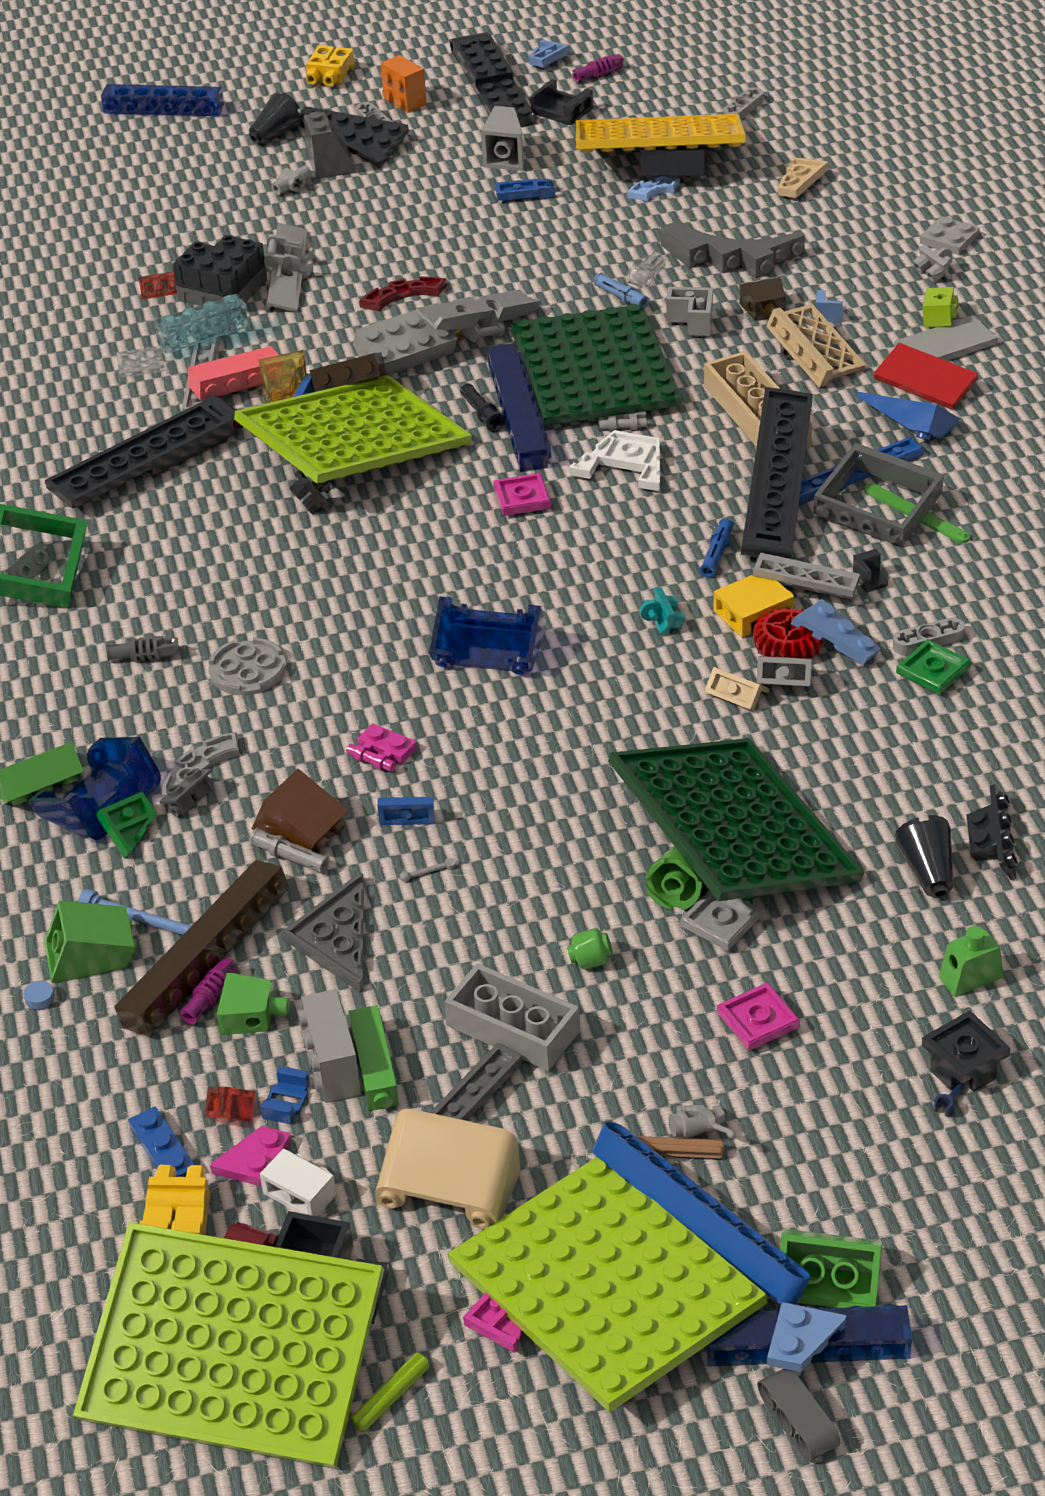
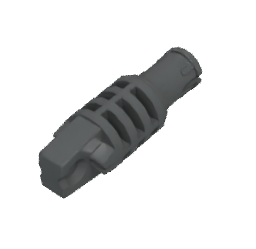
[106,636,179,661]

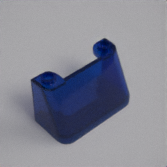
[429,596,546,675]
[28,737,161,840]

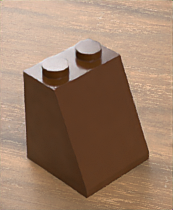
[251,769,349,852]

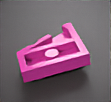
[210,1126,291,1187]
[463,1293,522,1353]

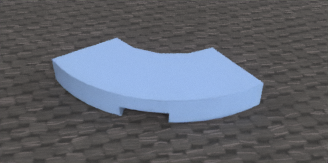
[627,176,680,201]

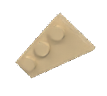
[777,157,829,199]

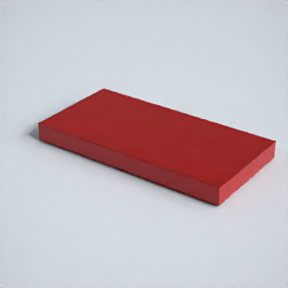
[873,343,978,410]

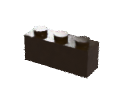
[310,352,387,392]

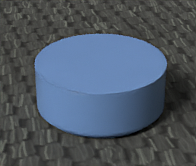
[23,981,55,1010]

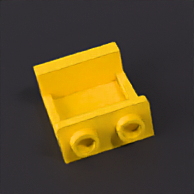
[714,575,795,638]

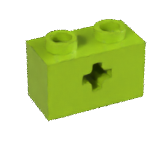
[922,287,959,327]

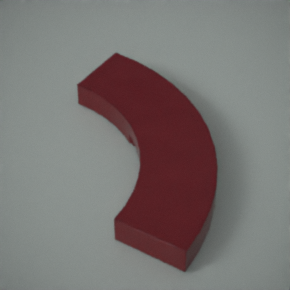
[359,276,447,312]

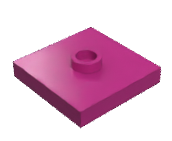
[493,473,551,516]
[717,982,800,1051]

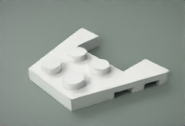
[569,430,660,491]

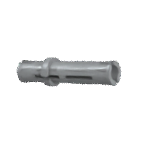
[250,828,330,874]

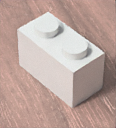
[260,1148,336,1216]

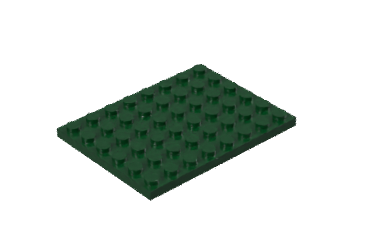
[510,304,682,426]
[608,738,864,901]

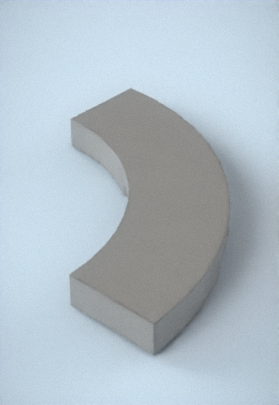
[162,732,240,804]

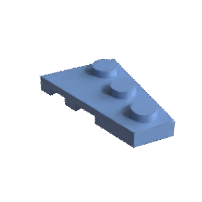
[791,599,881,665]

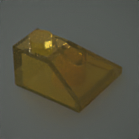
[258,350,307,403]

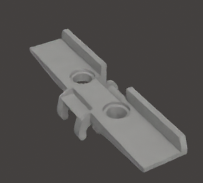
[264,222,315,312]
[416,289,541,342]

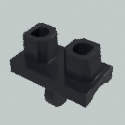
[289,470,332,514]

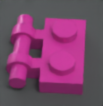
[346,723,417,772]

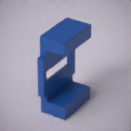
[260,1066,310,1124]

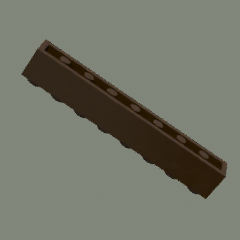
[114,860,289,1037]

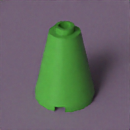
[645,846,702,910]

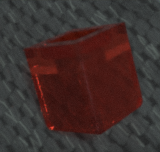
[204,1086,256,1122]

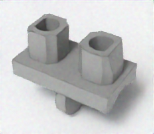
[913,244,953,283]

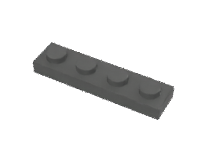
[430,1043,522,1121]

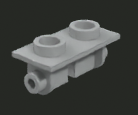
[4,541,51,579]

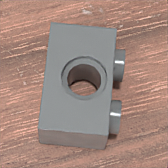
[756,656,813,686]

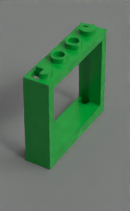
[0,504,87,608]

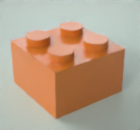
[381,55,427,113]

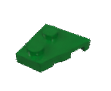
[96,792,157,858]

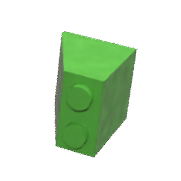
[44,900,137,983]

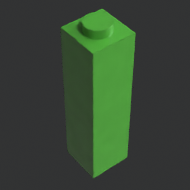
[348,1005,399,1111]

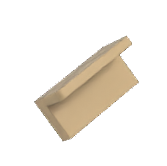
[704,667,770,711]

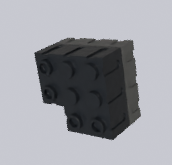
[173,235,268,314]

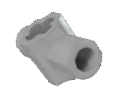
[272,165,312,195]

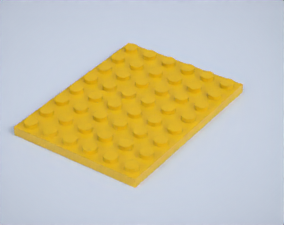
[576,114,746,153]

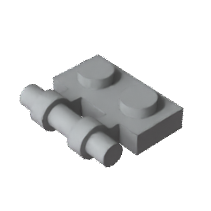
[599,411,647,431]

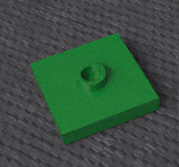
[896,639,971,695]

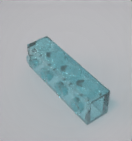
[154,294,248,354]

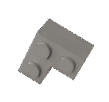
[666,287,713,337]

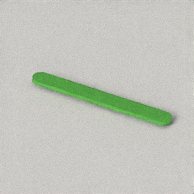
[864,484,970,543]

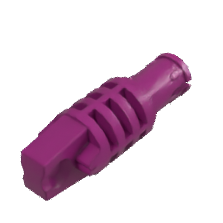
[572,54,624,82]
[180,958,238,1024]

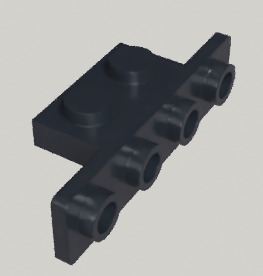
[966,784,1018,880]

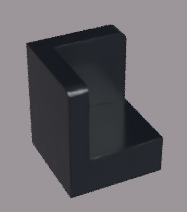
[853,549,888,592]

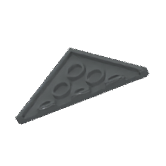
[281,872,364,992]

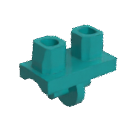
[639,587,685,636]

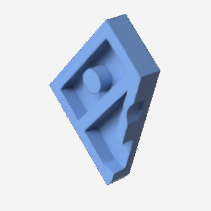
[528,40,570,68]
[767,1302,846,1372]

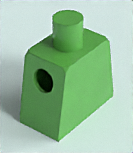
[939,926,1004,997]
[217,973,290,1035]

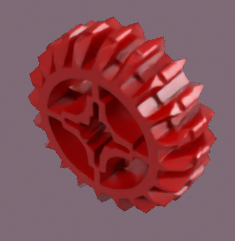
[753,606,824,659]

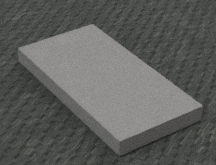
[894,315,998,361]

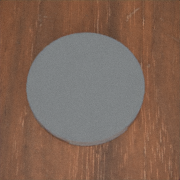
[208,638,287,695]

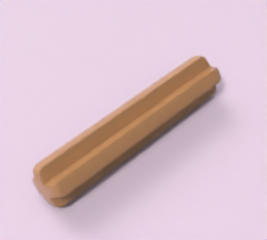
[637,1136,723,1159]

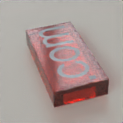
[138,271,177,300]

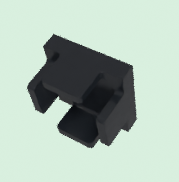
[922,1010,1010,1092]

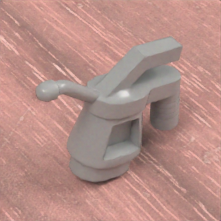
[668,1105,736,1139]

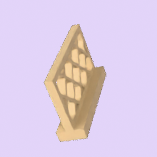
[766,304,866,388]

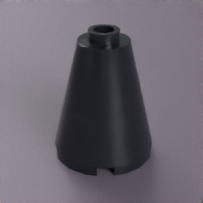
[249,91,304,145]
[895,815,953,898]

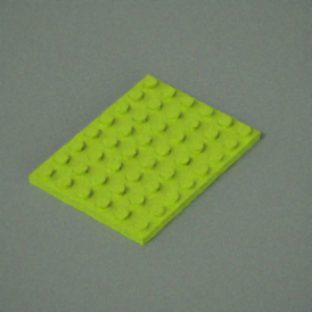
[234,375,472,483]
[447,1157,767,1413]
[73,1222,384,1468]

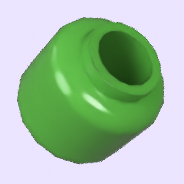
[567,928,613,970]

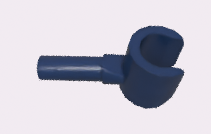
[934,1083,964,1117]

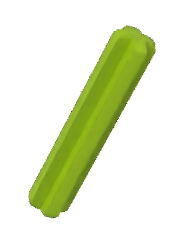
[351,1353,429,1432]

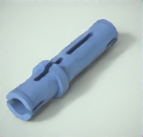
[594,273,649,309]

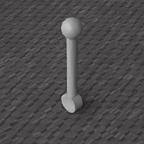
[400,858,456,882]

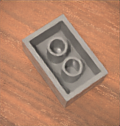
[297,989,361,1103]

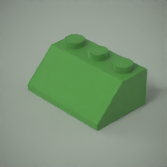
[0,741,84,806]
[780,1229,883,1313]

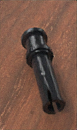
[460,383,505,432]

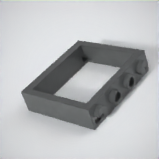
[813,443,944,547]

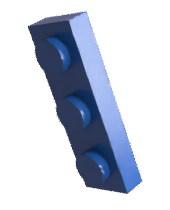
[128,1106,195,1177]

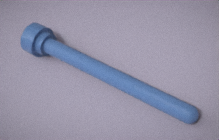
[78,888,191,935]

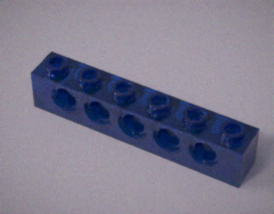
[101,84,224,116]

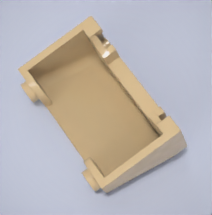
[375,1109,520,1229]

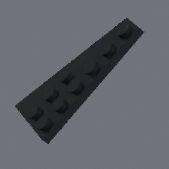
[299,106,409,168]

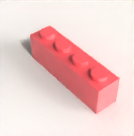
[188,346,283,401]

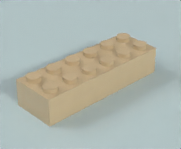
[704,351,812,449]

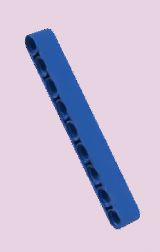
[592,1121,811,1305]

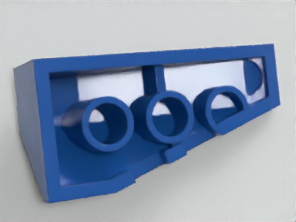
[857,392,960,441]

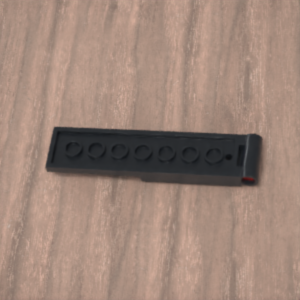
[450,32,537,127]
[740,387,813,559]
[45,395,243,509]

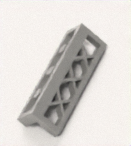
[753,553,860,600]

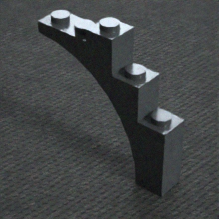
[661,220,805,278]

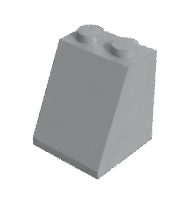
[481,106,524,171]

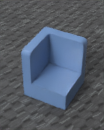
[815,290,843,323]

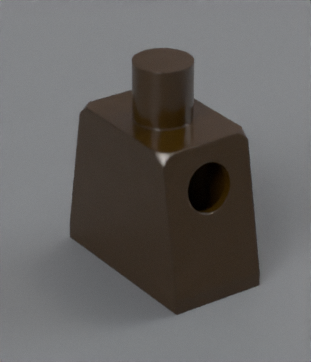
[739,277,786,321]

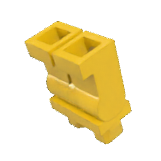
[306,45,355,87]
[140,1165,210,1235]

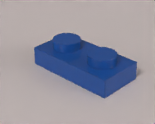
[377,797,435,826]

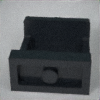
[530,79,593,126]

